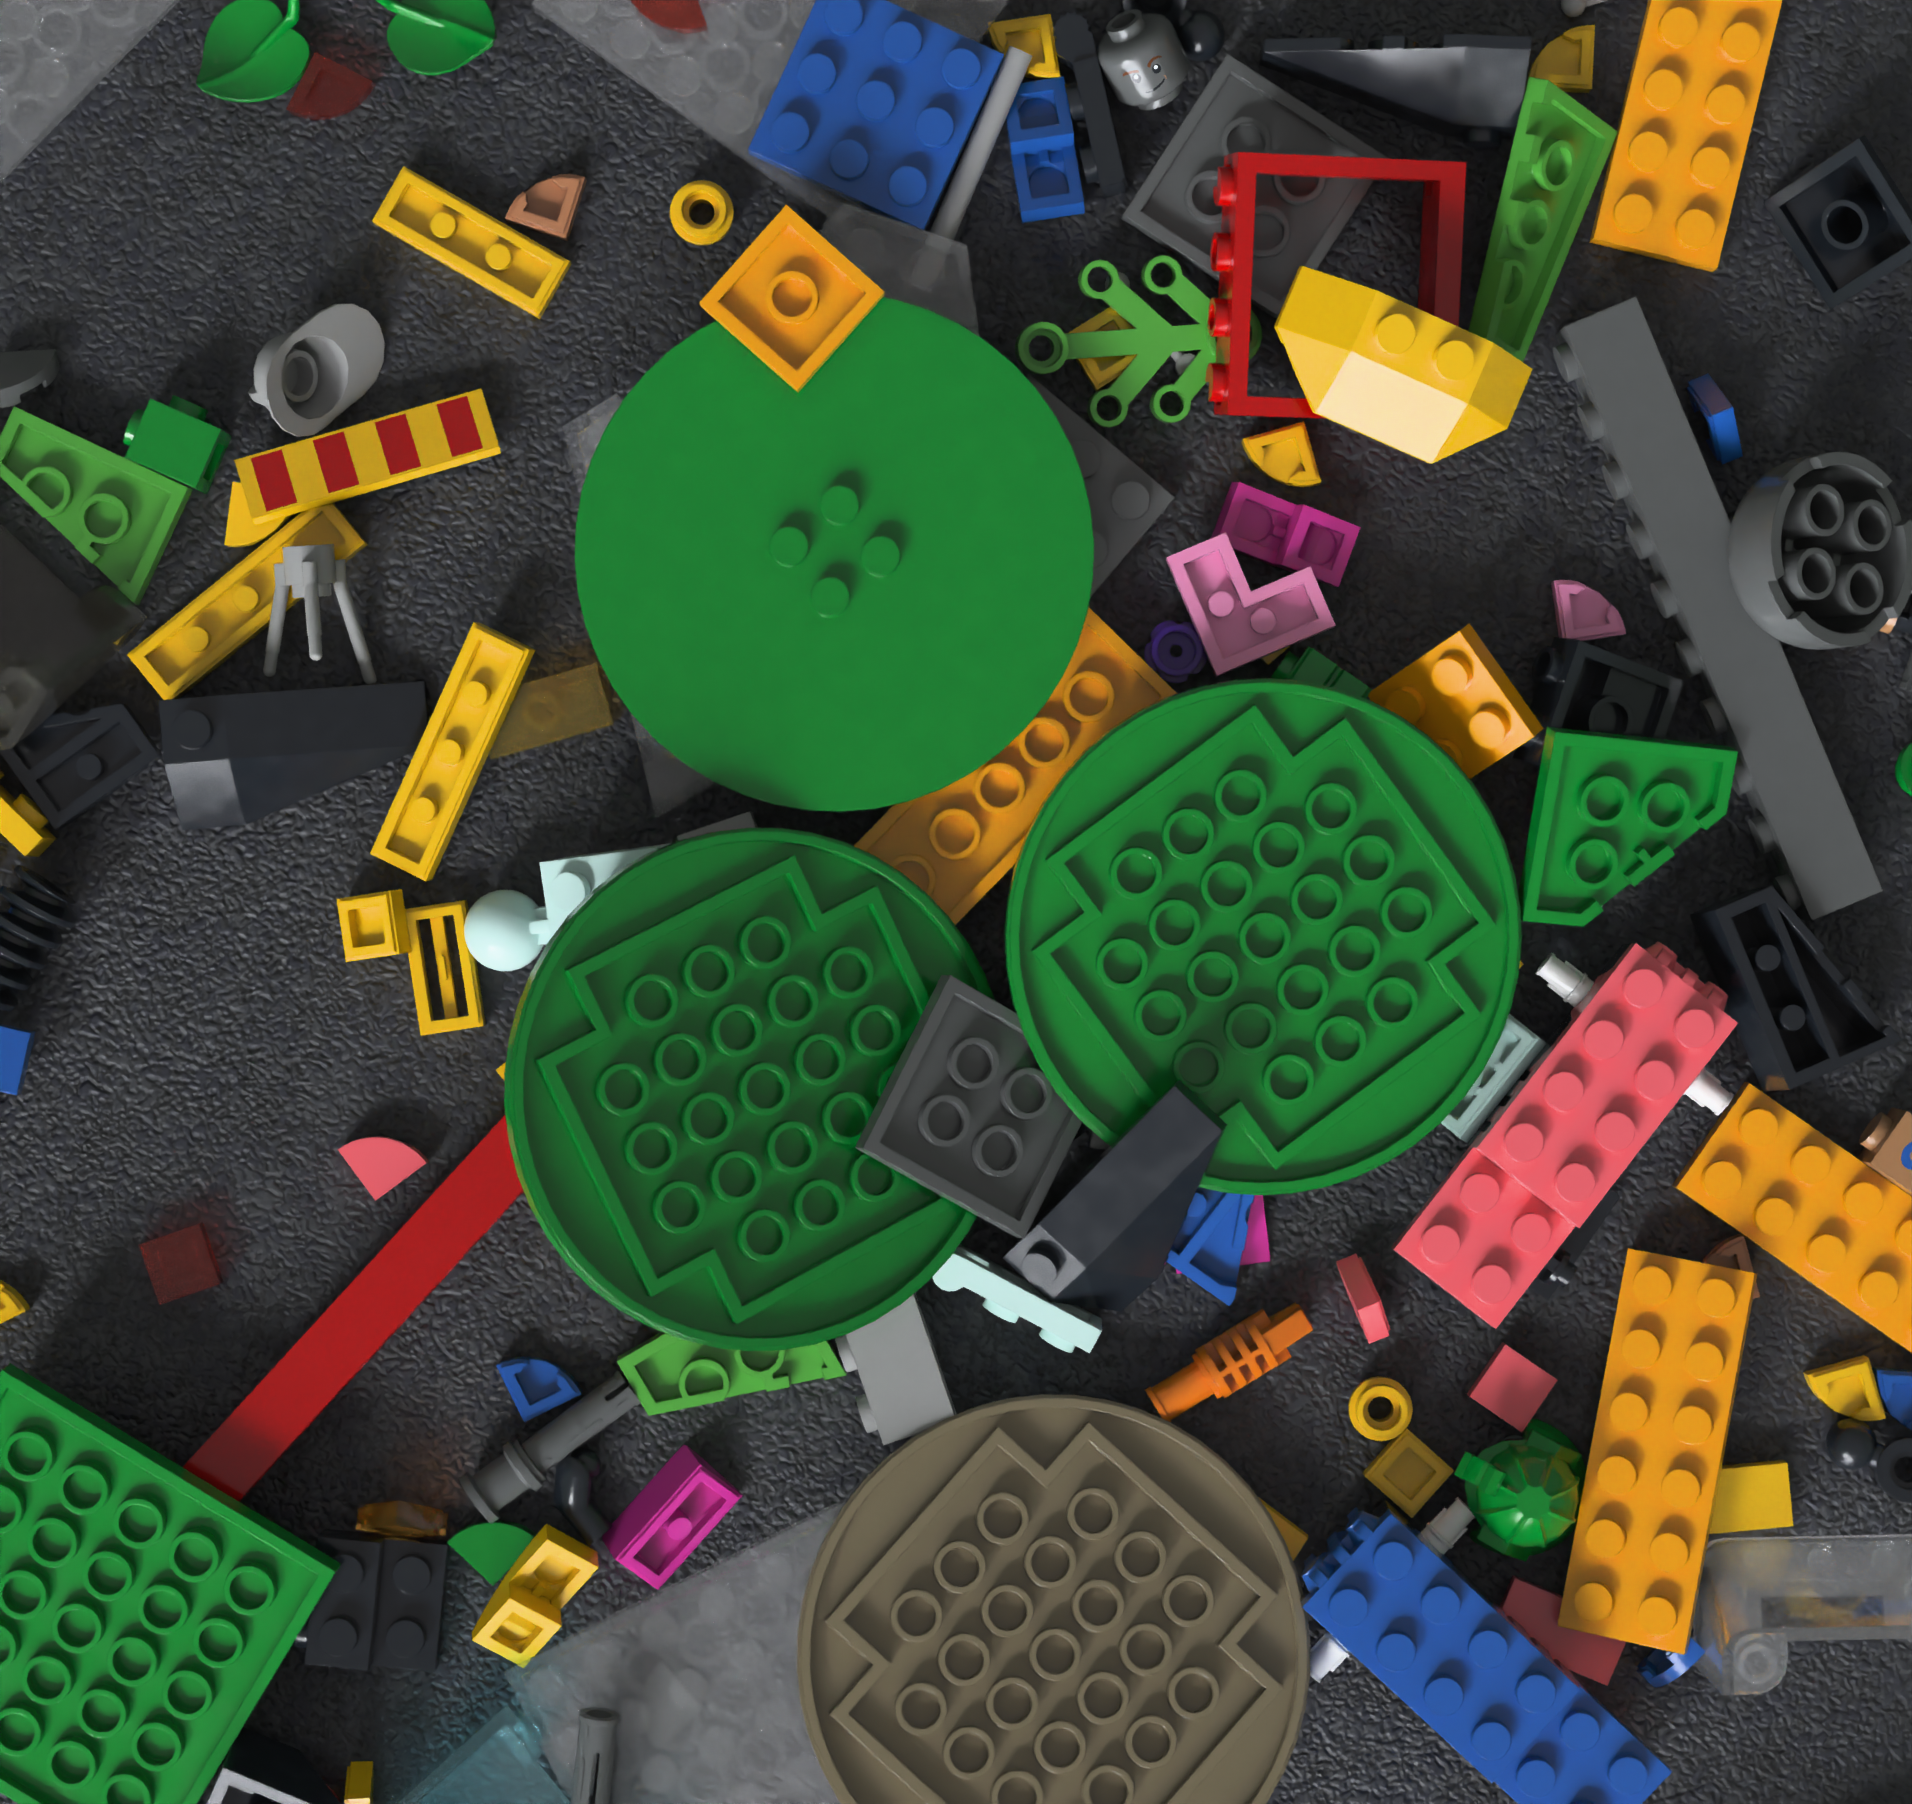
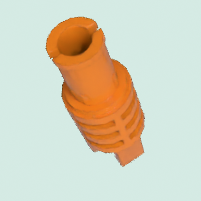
[1145,1303,1313,1422]

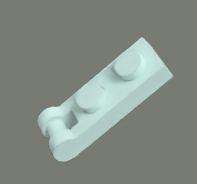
[932,1244,1102,1353]

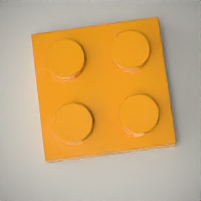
[699,205,885,392]
[1368,623,1544,779]

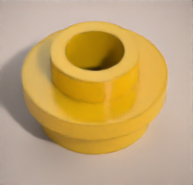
[670,180,734,245]
[1348,1376,1413,1441]

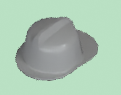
[248,303,385,437]

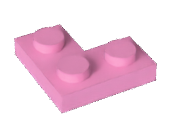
[1166,532,1336,677]

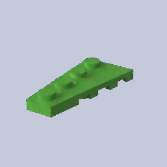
[1468,77,1618,362]

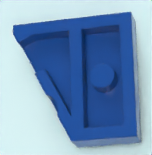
[1167,1187,1254,1306]

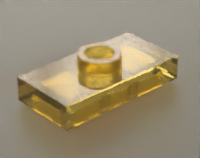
[489,663,615,760]

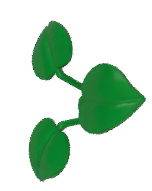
[196,0,497,103]

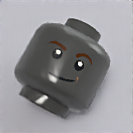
[1096,9,1190,111]

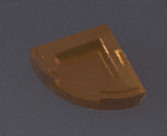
[356,1501,448,1537]

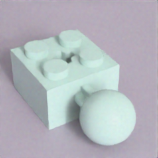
[464,843,671,971]

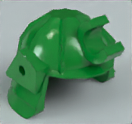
[1454,1419,1586,1562]

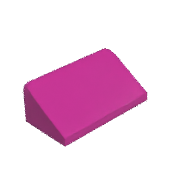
[602,1445,743,1590]

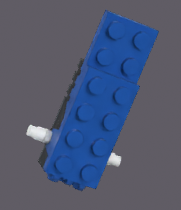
[1300,1497,1672,1804]

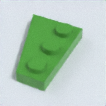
[0,406,193,605]
[617,1332,847,1416]

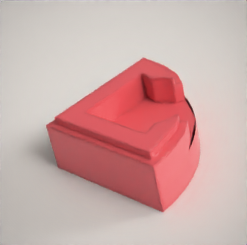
[338,1136,429,1201]
[1336,1254,1391,1344]

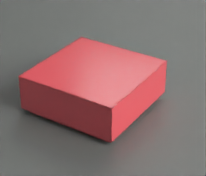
[1467,1342,1558,1432]

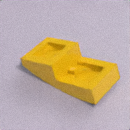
[472,1524,599,1668]

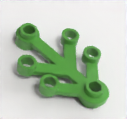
[1015,255,1262,428]

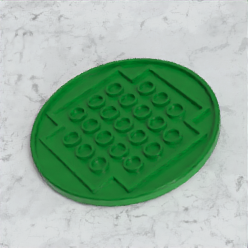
[575,297,1094,812]
[1005,678,1522,1195]
[504,827,995,1351]

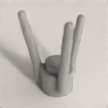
[263,544,377,685]

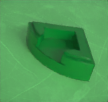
[447,1521,537,1586]

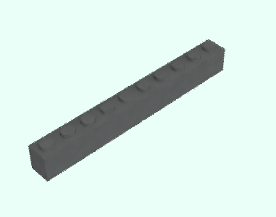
[1553,297,1883,921]

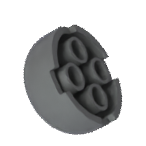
[1727,452,1912,650]

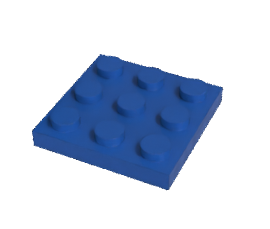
[748,0,1004,234]

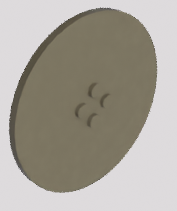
[796,1394,1310,1804]

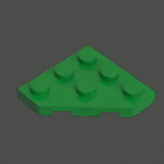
[1518,727,1738,927]

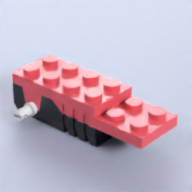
[1391,941,1738,1329]

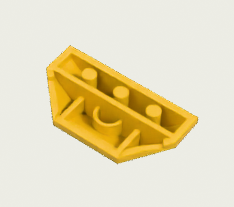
[1274,266,1533,464]

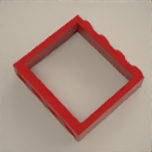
[1205,152,1467,419]

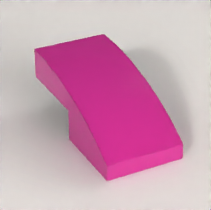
[1211,482,1361,587]

